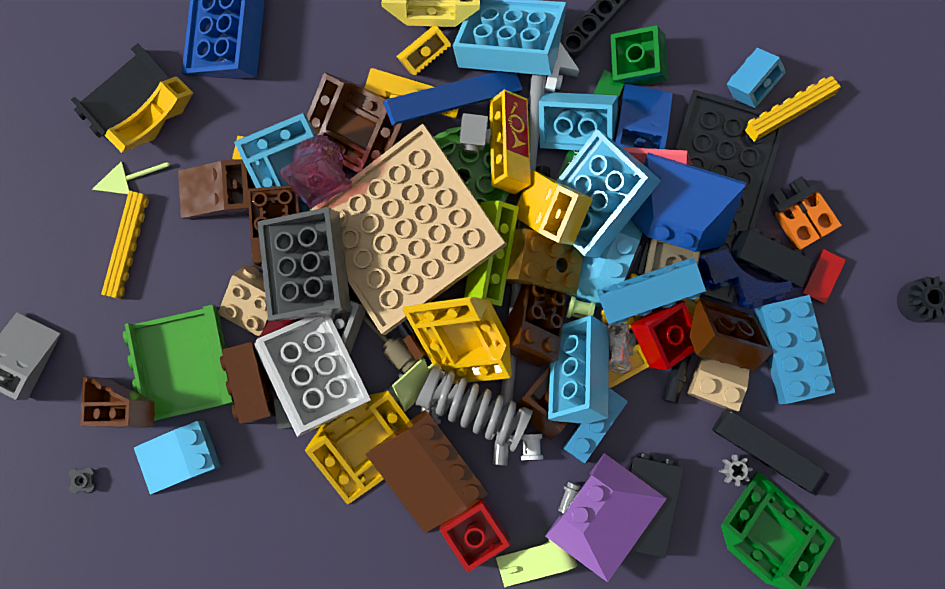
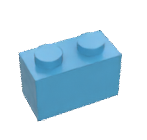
[727,48,786,108]

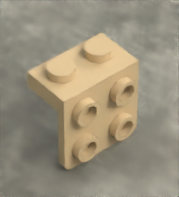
[219,264,268,336]

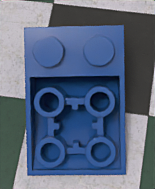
[614,84,673,150]

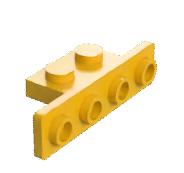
[364,68,459,119]

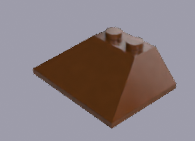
[306,73,404,173]

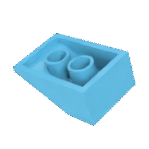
[134,421,221,494]

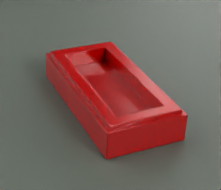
[801,249,846,304]

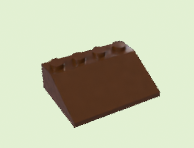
[366,409,488,533]

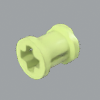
[566,296,596,319]

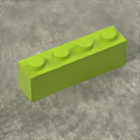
[464,201,519,306]

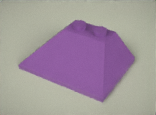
[545,453,667,582]

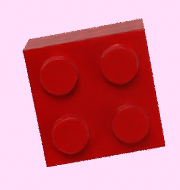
[630,300,694,370]
[439,498,510,573]

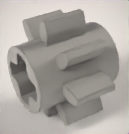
[719,454,753,486]

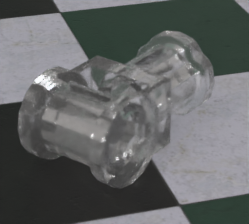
[607,322,636,373]

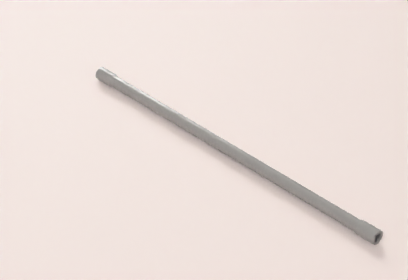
[492,74,546,466]

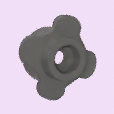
[68,467,95,494]

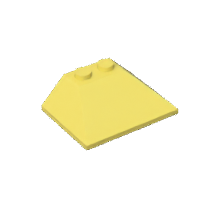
[381,0,480,27]

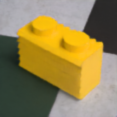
[396,26,451,75]

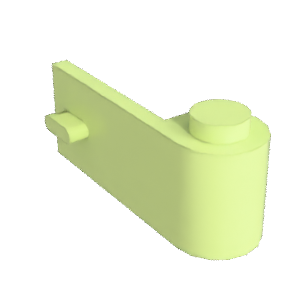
[496,540,578,587]

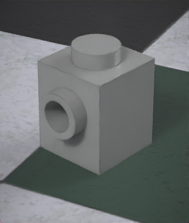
[458,113,491,153]

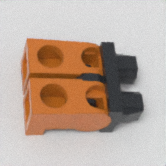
[769,176,842,250]

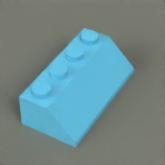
[548,315,609,424]

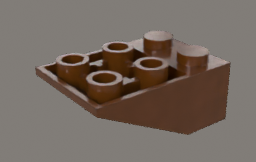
[178,159,253,219]
[248,185,302,267]
[504,284,567,367]

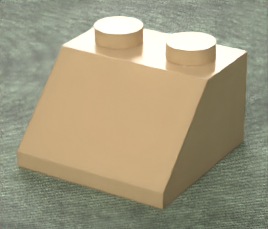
[686,357,750,412]

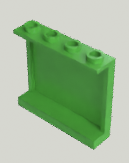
[123,305,234,421]

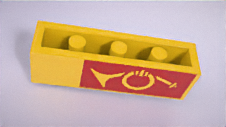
[489,89,531,194]

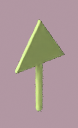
[92,162,170,195]

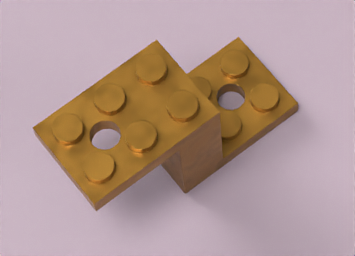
[466,229,583,295]

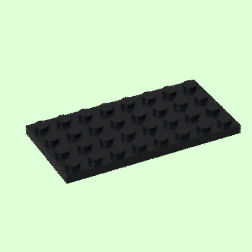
[636,90,785,304]

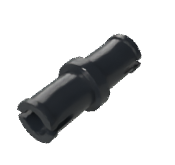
[663,355,691,404]

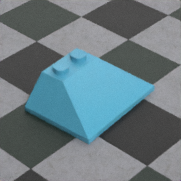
[234,113,340,212]
[556,219,643,309]

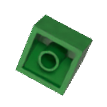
[611,25,669,85]

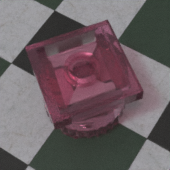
[280,135,352,208]

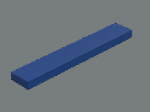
[383,71,523,126]

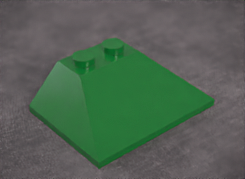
[721,471,835,589]

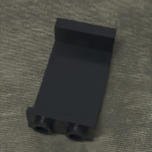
[71,43,170,140]
[630,453,684,558]

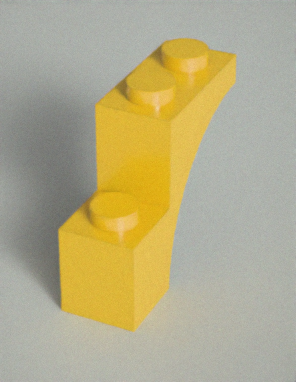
[105,76,193,153]

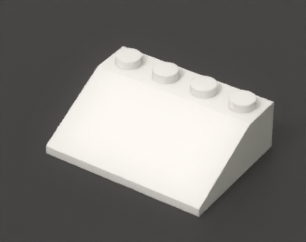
[254,316,371,437]

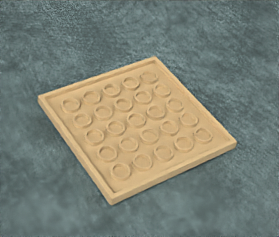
[310,124,507,335]

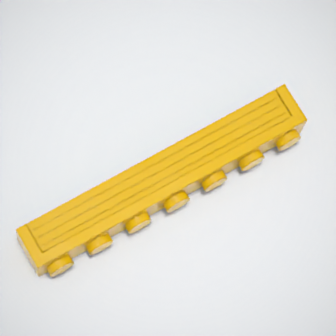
[745,76,841,142]
[101,191,149,299]

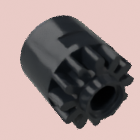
[897,276,945,322]

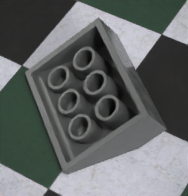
[258,207,351,322]

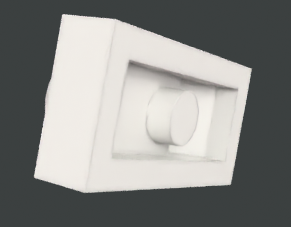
[545,42,579,92]

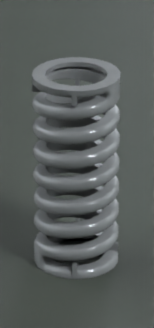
[415,364,533,452]

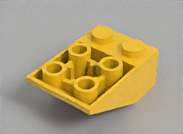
[517,170,593,245]

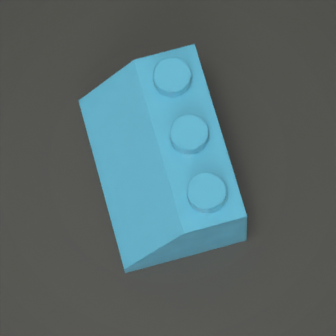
[539,92,618,150]

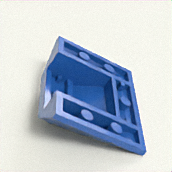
[631,152,746,252]

